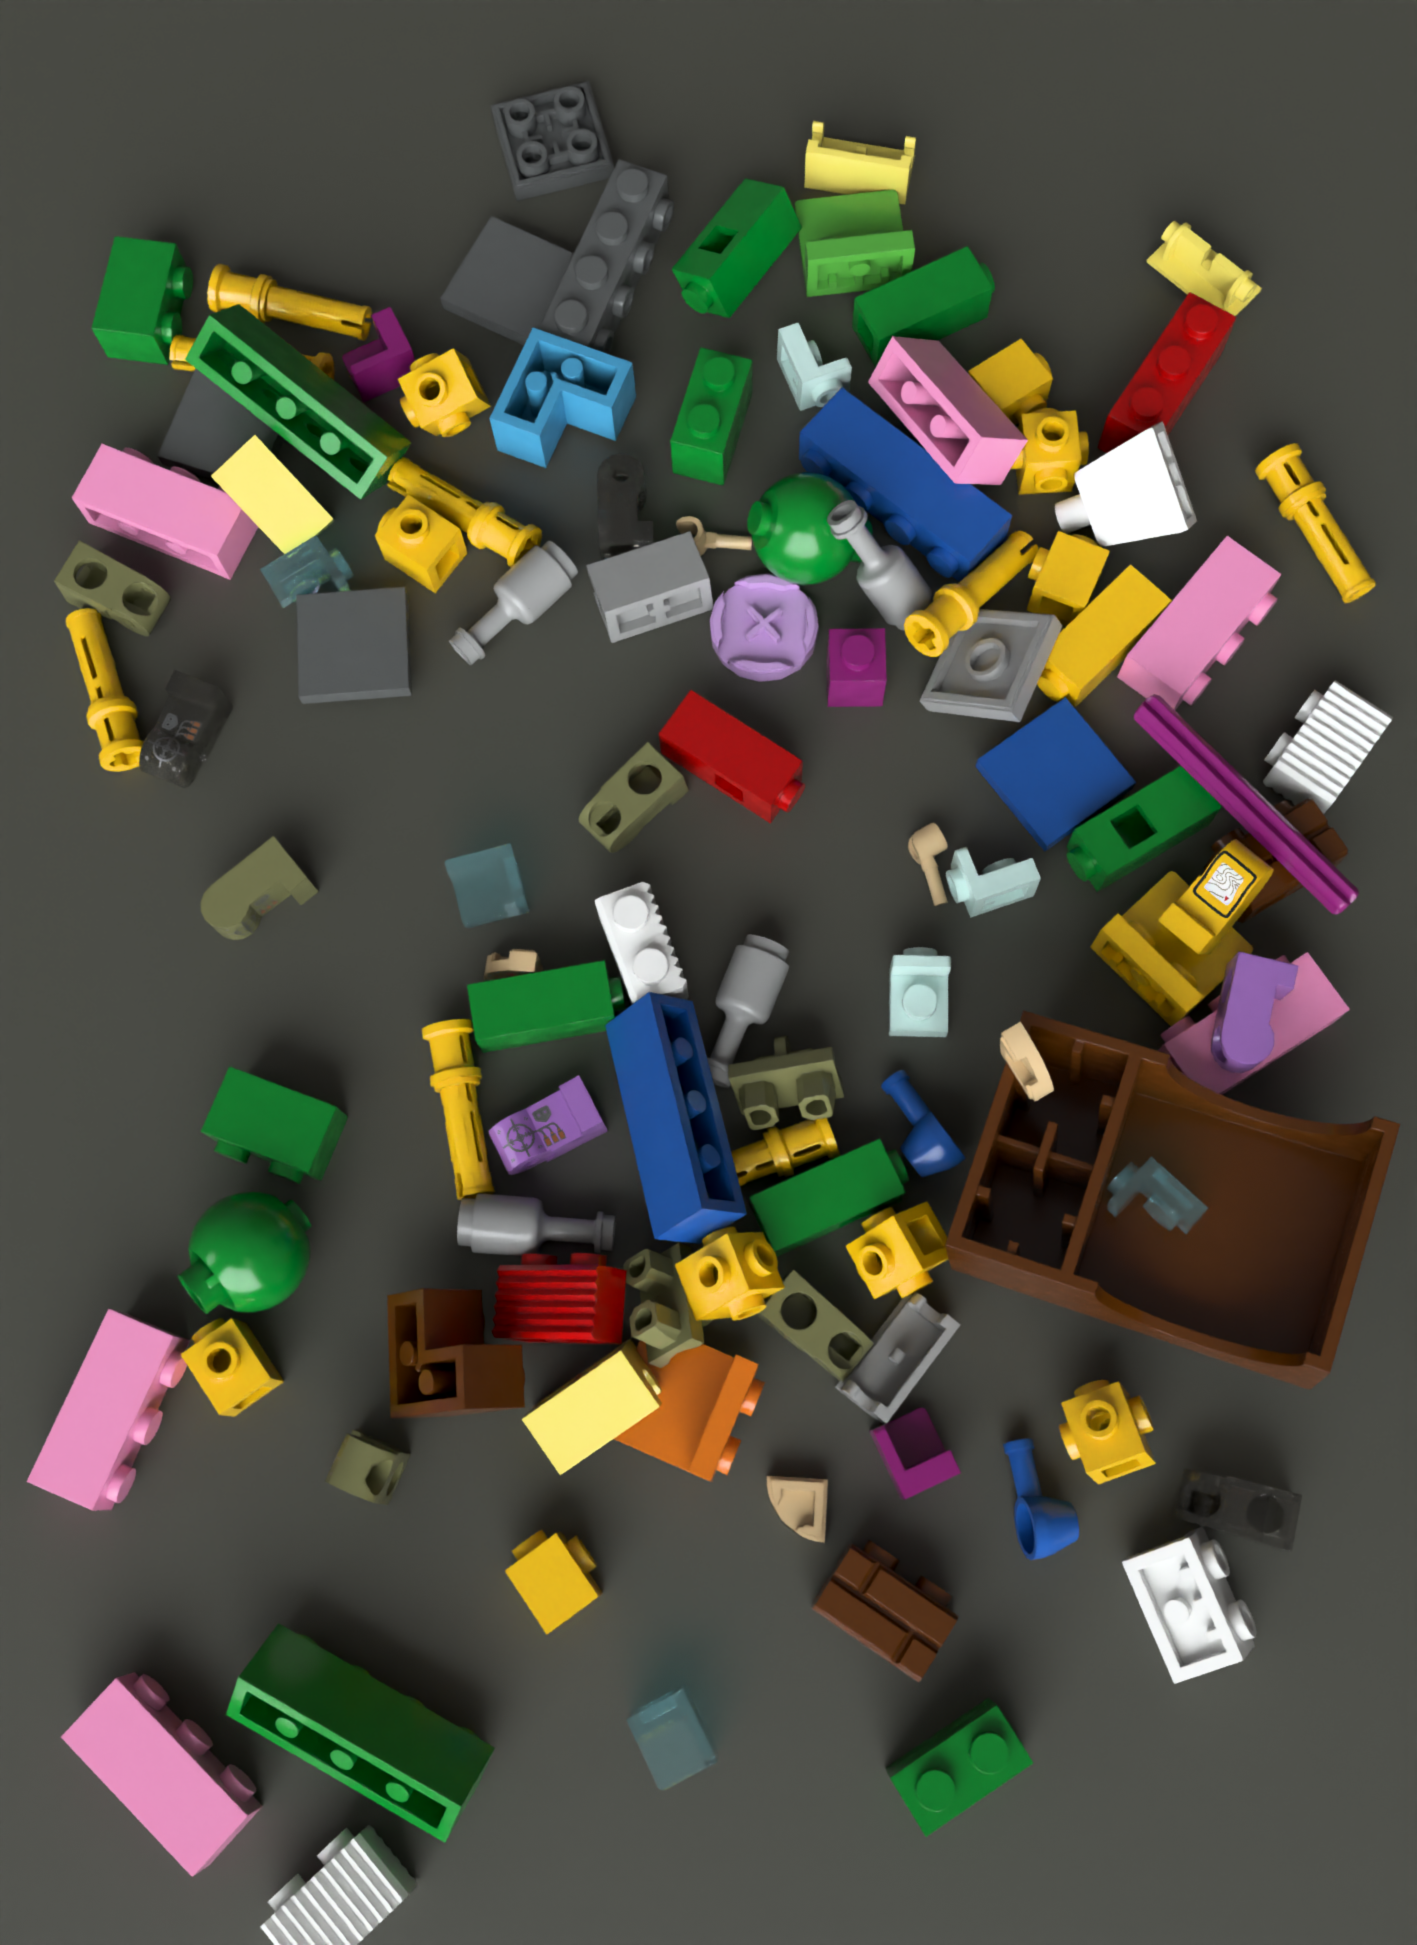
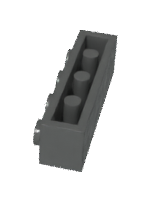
[539,159,674,354]

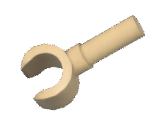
[676,516,752,556]
[908,823,948,906]

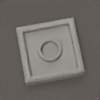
[920,609,1062,722]

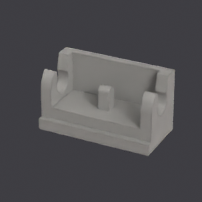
[586,531,714,643]
[835,1292,961,1425]

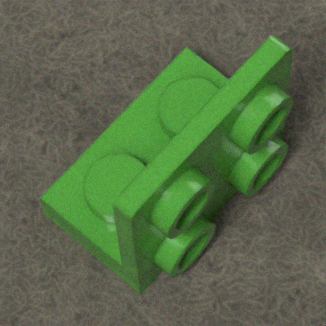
[795,190,915,297]

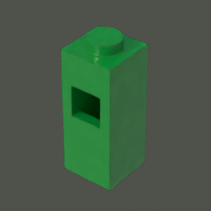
[672,178,802,318]
[852,246,995,368]
[1066,766,1222,892]
[467,960,626,1053]
[749,1139,909,1257]

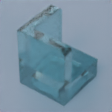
[445,843,530,928]
[626,1684,719,1790]

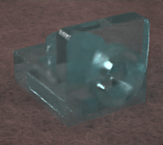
[260,535,354,608]
[1107,1156,1208,1234]

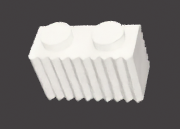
[1263,680,1393,815]
[595,882,689,1005]
[260,1825,417,1945]

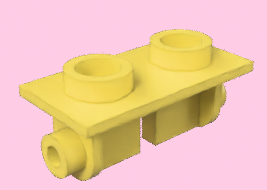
[1147,221,1262,316]

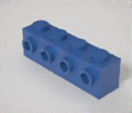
[799,387,1012,582]
[605,992,747,1244]

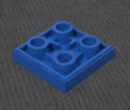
[975,697,1136,852]

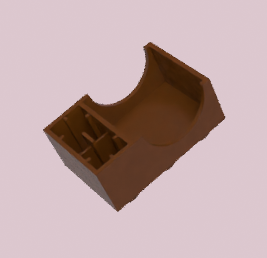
[945,1010,1400,1390]

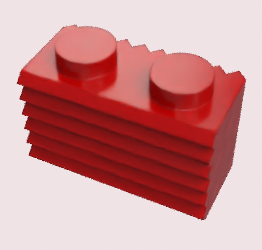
[491,1253,627,1344]

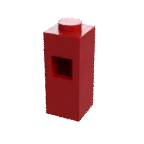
[659,690,805,824]

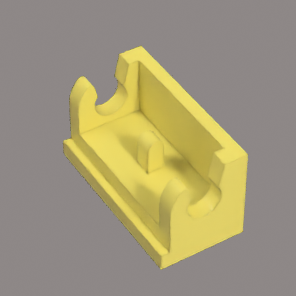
[804,121,916,204]
[211,435,334,560]
[522,1339,662,1475]

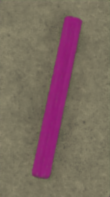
[1134,694,1359,915]

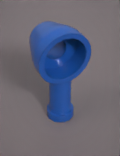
[881,1070,966,1178]
[1003,1438,1079,1560]

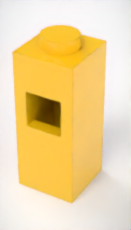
[1037,564,1172,708]

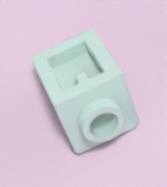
[777,323,852,411]
[946,847,1041,918]
[889,947,951,1037]

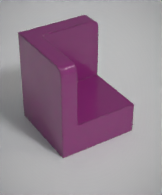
[342,307,415,403]
[869,1408,961,1500]

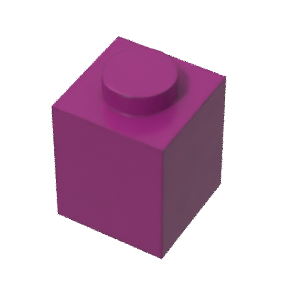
[827,628,887,707]

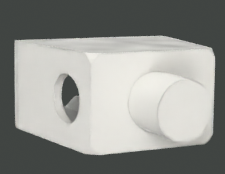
[1055,421,1197,547]

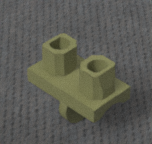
[728,1035,844,1130]
[623,1243,714,1368]

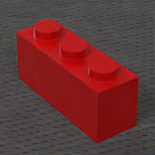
[1097,292,1237,453]

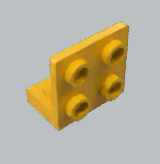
[1090,871,1253,1026]

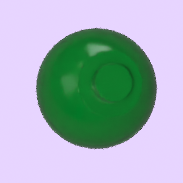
[747,472,873,585]
[177,1192,312,1314]

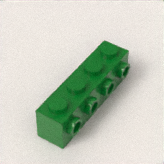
[185,304,412,500]
[226,1623,495,1843]

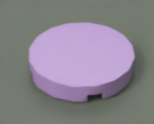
[710,573,819,682]

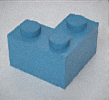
[490,328,636,468]

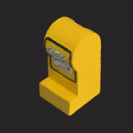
[1158,839,1274,954]

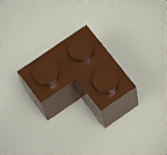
[387,1288,525,1418]

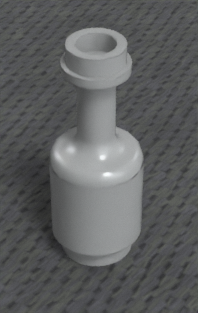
[827,500,933,630]
[449,541,578,665]
[707,934,789,1088]
[457,1193,616,1256]

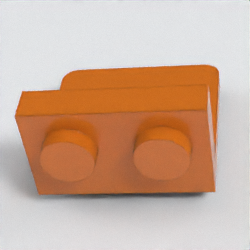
[614,1340,765,1482]

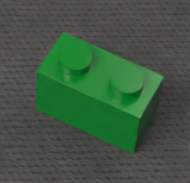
[91,236,193,365]
[670,347,753,486]
[201,1066,348,1184]
[885,1697,1034,1837]

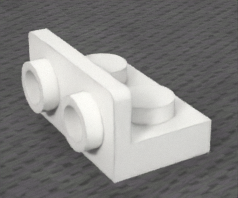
[1122,1527,1257,1684]

